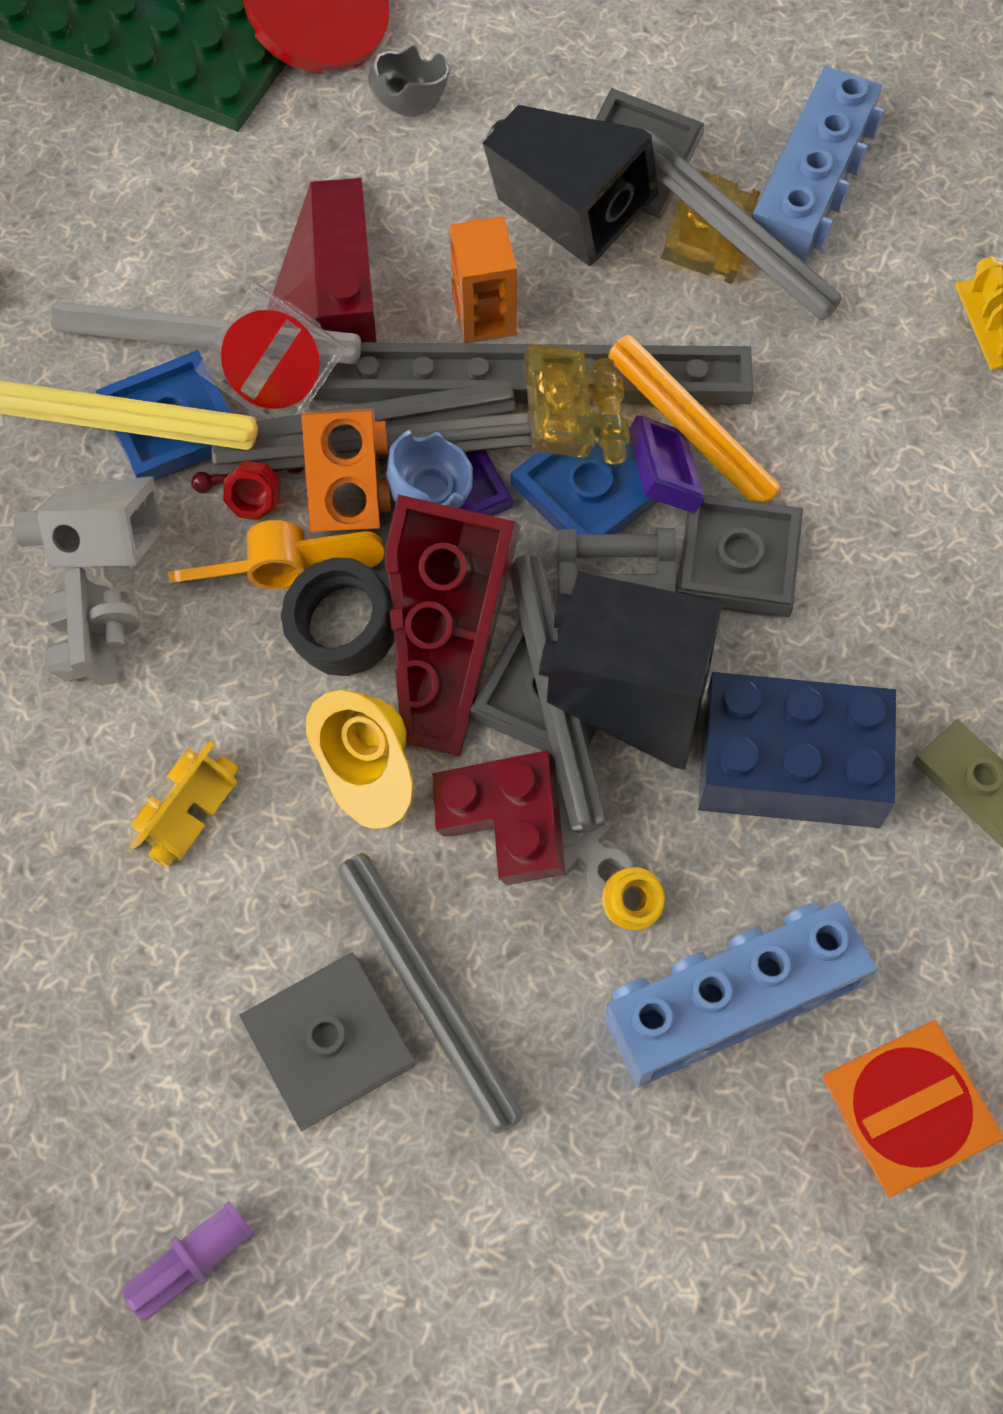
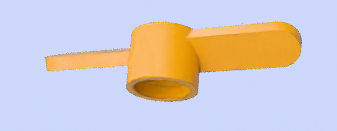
[168,520,385,590]

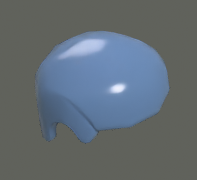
[386,430,473,508]

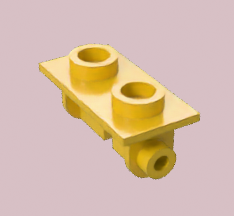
[129,740,240,868]

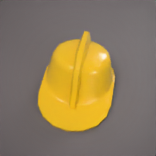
[306,689,414,829]

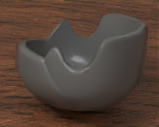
[368,45,451,117]

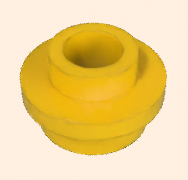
[602,867,665,930]

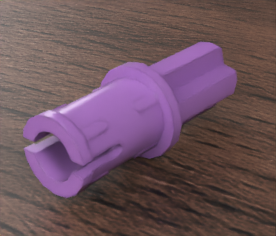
[122,1201,254,1320]

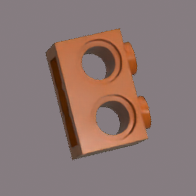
[449,216,517,344]
[301,408,392,532]

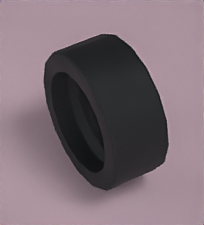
[281,557,394,676]

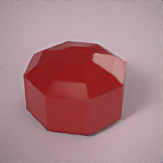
[223,461,281,520]

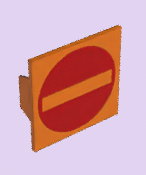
[821,1019,1003,1199]

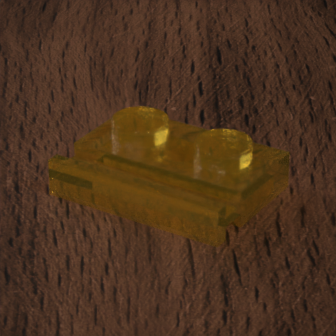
[660,168,760,284]

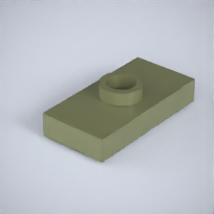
[913,719,1003,848]

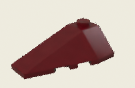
[267,177,377,359]
[385,494,521,756]

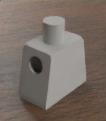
[14,476,163,567]

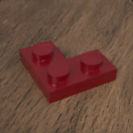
[432,750,566,885]

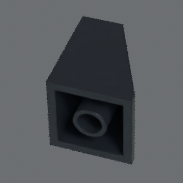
[482,105,658,267]
[539,571,723,770]

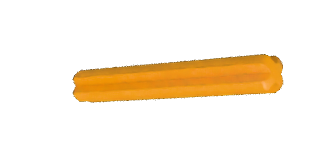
[609,335,780,503]

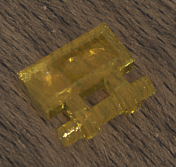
[524,344,630,464]

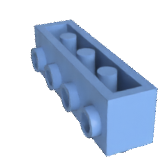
[752,66,885,264]
[604,901,877,1088]

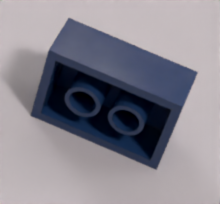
[698,672,896,828]

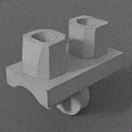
[44,567,140,686]

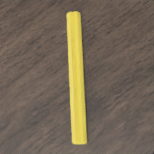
[0,380,258,450]

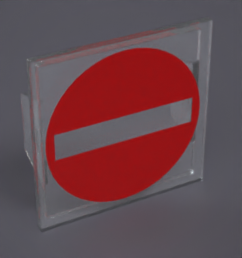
[195,280,347,420]

